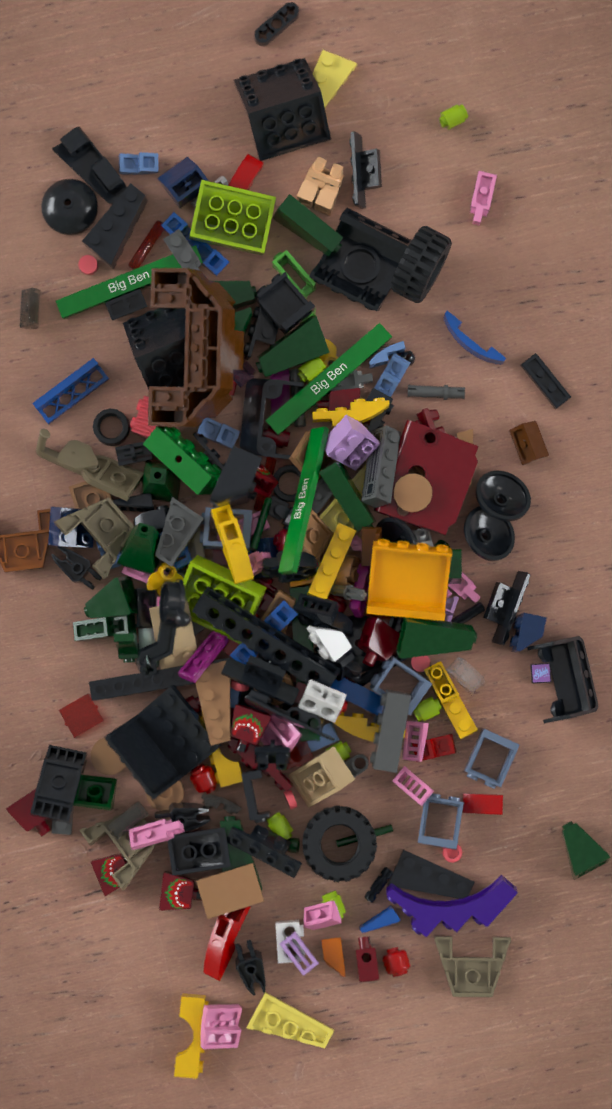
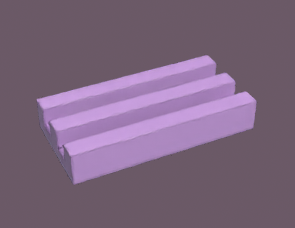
[279,931,319,976]

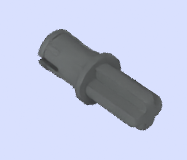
[331,584,367,601]

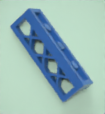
[32,358,109,424]

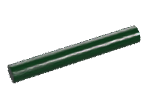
[249,497,272,551]
[335,824,393,848]

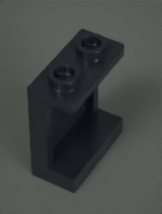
[256,272,315,335]
[241,769,270,823]

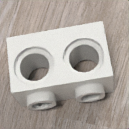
[298,680,346,723]
[276,920,305,963]

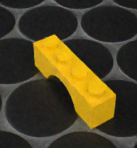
[307,523,356,599]
[199,712,243,787]
[174,993,209,1079]

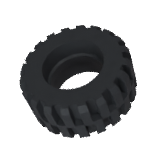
[391,226,452,303]
[302,805,377,882]

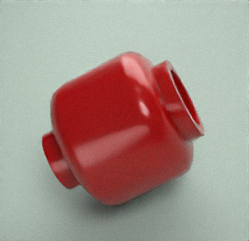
[190,764,217,794]
[382,946,411,977]

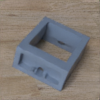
[200,507,253,552]
[370,656,432,715]
[464,728,519,789]
[418,793,464,850]

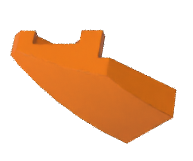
[321,937,346,977]

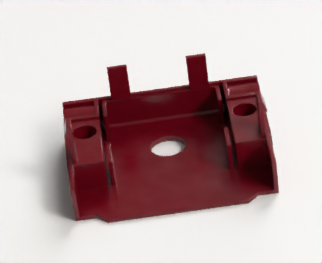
[373,420,479,536]

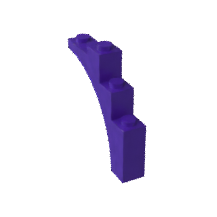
[386,875,518,937]

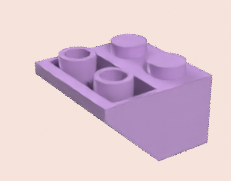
[325,415,380,471]

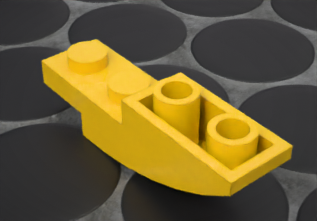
[312,398,389,429]
[211,504,254,584]
[424,661,478,740]
[333,712,405,742]

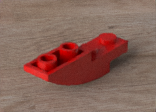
[203,906,250,981]

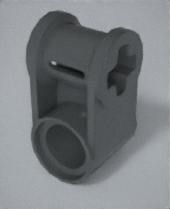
[344,754,369,778]

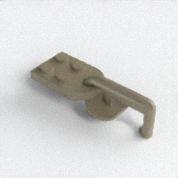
[36,429,144,501]

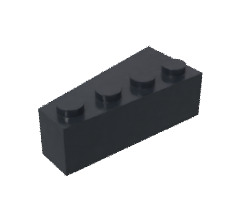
[82,183,148,270]

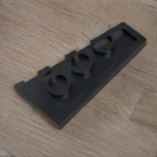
[388,849,475,899]

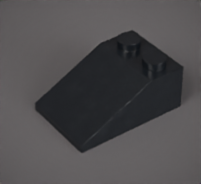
[167,827,231,876]

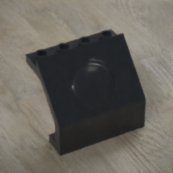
[309,208,411,311]

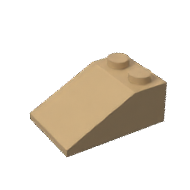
[149,601,197,670]
[288,746,355,808]

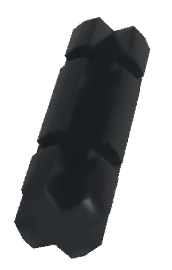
[364,867,393,903]

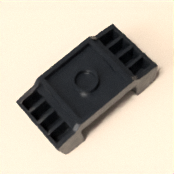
[30,745,87,824]

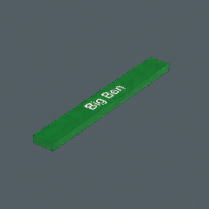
[56,245,203,319]
[265,323,392,436]
[278,426,329,574]

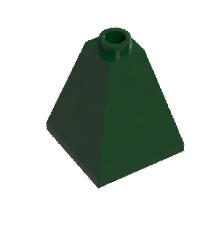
[140,461,181,502]
[117,522,161,575]
[84,576,137,618]
[562,821,611,880]

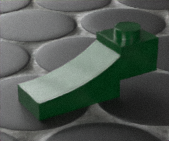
[73,615,136,641]
[114,633,139,663]

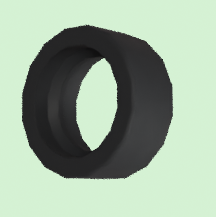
[93,408,130,446]
[273,465,301,502]

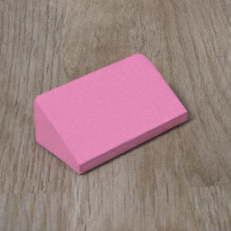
[304,901,341,930]

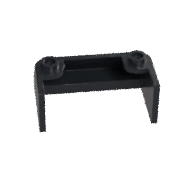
[239,378,304,459]
[210,446,262,508]
[527,636,598,723]

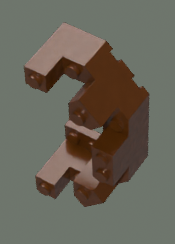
[148,268,244,427]

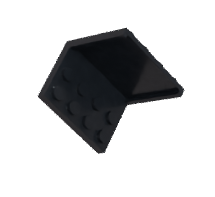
[234,58,331,161]
[123,308,186,390]
[104,684,222,800]

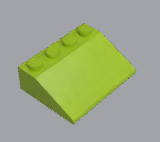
[189,180,276,256]
[183,555,267,644]

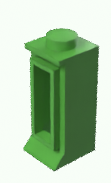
[272,250,316,298]

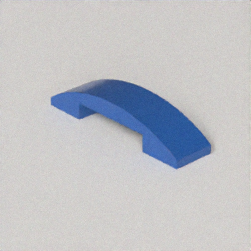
[161,212,229,276]
[443,311,506,365]
[230,600,298,665]
[330,678,383,716]

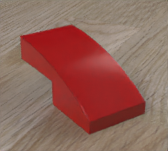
[228,154,264,190]
[412,734,457,762]
[462,793,503,815]

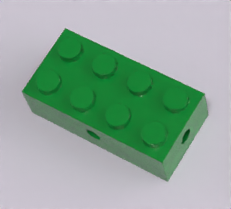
[143,426,222,495]

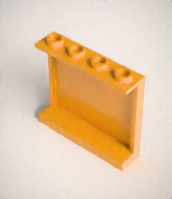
[366,539,452,621]

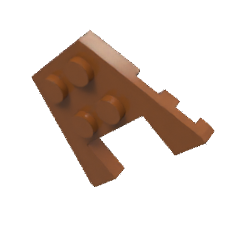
[0,509,51,573]

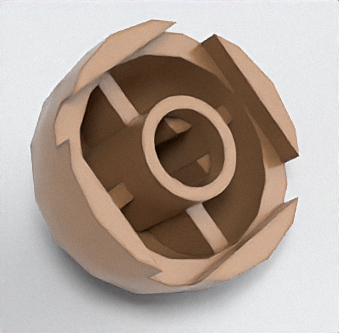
[333,555,361,587]

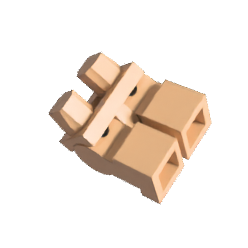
[296,157,344,216]

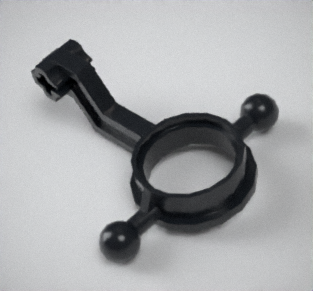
[136,579,191,678]

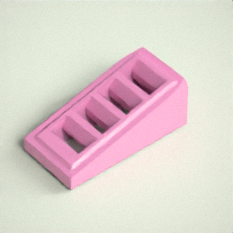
[402,721,429,762]
[392,766,434,806]

